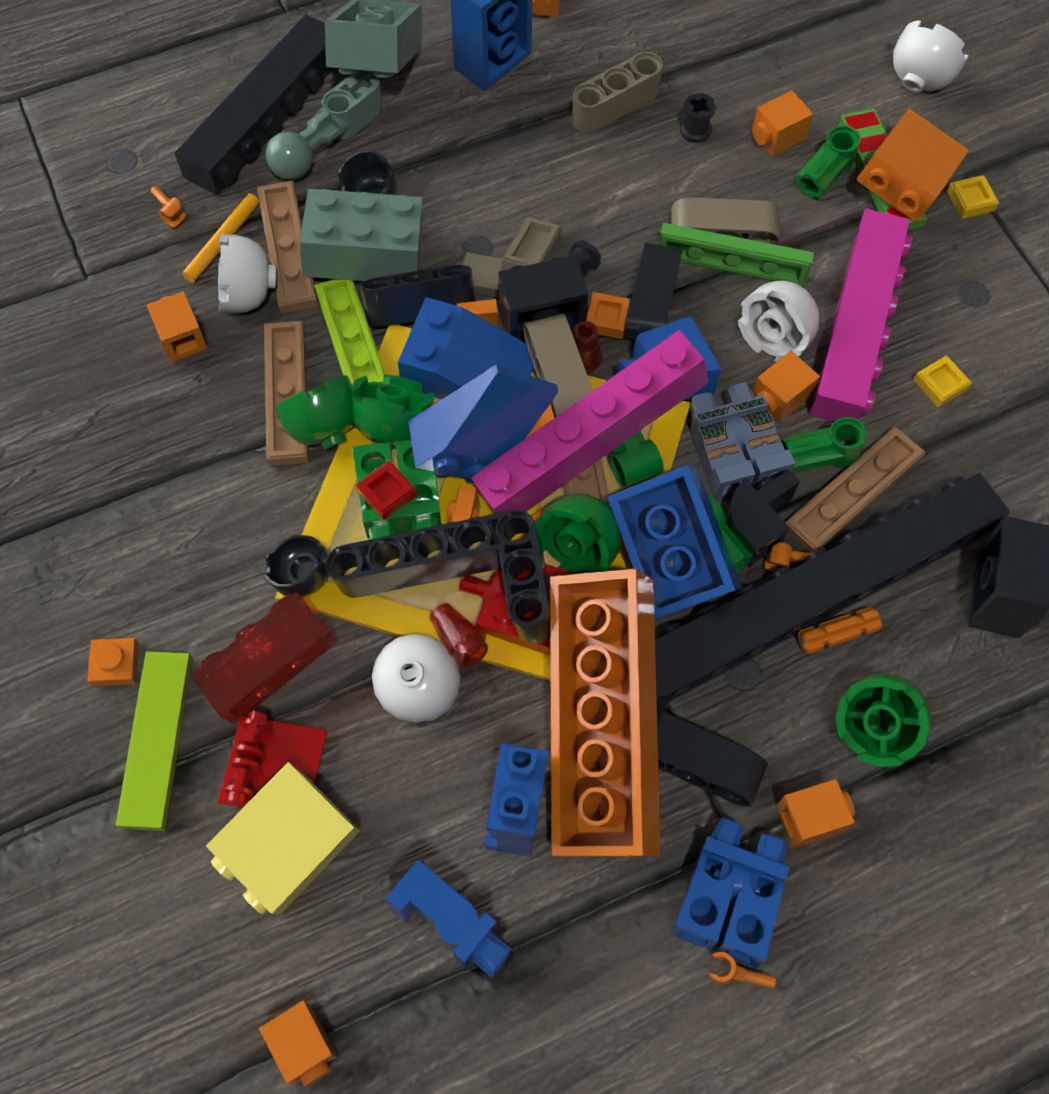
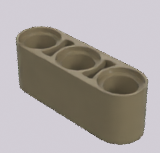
[572,52,663,133]
[671,197,780,245]
[523,314,593,418]

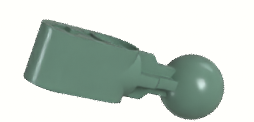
[265,70,382,180]

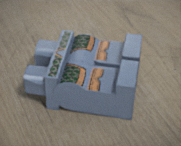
[689,382,796,500]

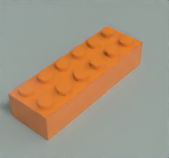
[550,569,661,857]

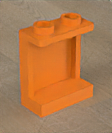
[857,108,969,222]

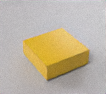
[947,175,999,219]
[913,355,972,408]

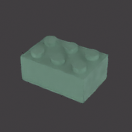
[325,0,422,78]
[300,189,423,281]

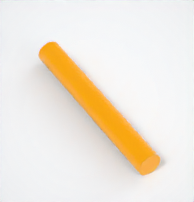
[182,193,260,283]

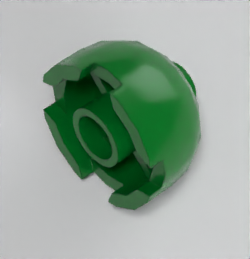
[350,374,434,449]
[275,375,355,450]
[535,493,622,574]
[835,673,932,767]

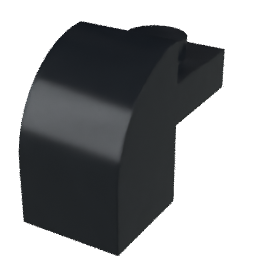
[726,470,800,568]

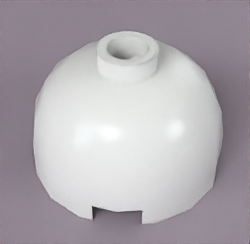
[893,21,969,92]
[218,234,276,313]
[738,280,819,362]
[372,634,461,723]

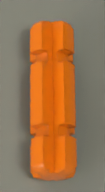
[797,607,882,654]

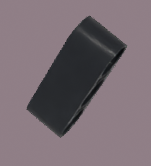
[623,242,683,340]
[360,265,476,327]
[657,710,768,807]

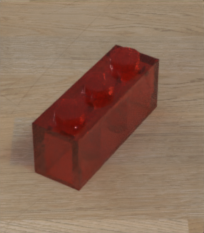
[190,592,338,725]

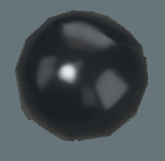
[338,150,396,195]
[263,535,329,599]

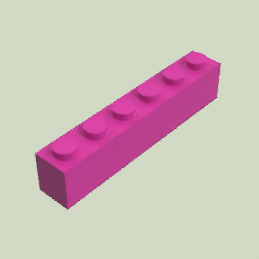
[809,208,913,422]
[471,330,709,514]

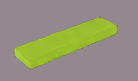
[314,279,386,385]
[116,651,193,831]

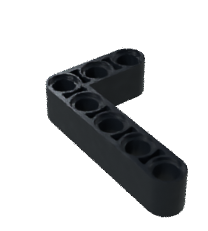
[325,510,550,643]

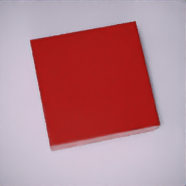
[355,460,417,521]

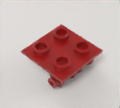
[217,711,328,808]

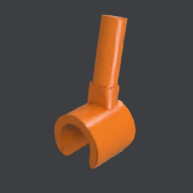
[151,186,187,228]
[765,543,811,572]
[709,952,776,989]

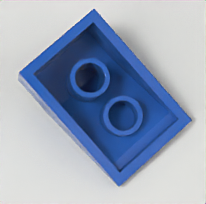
[398,297,534,399]
[408,365,558,483]

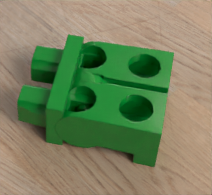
[352,439,442,539]

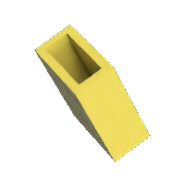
[206,762,361,914]

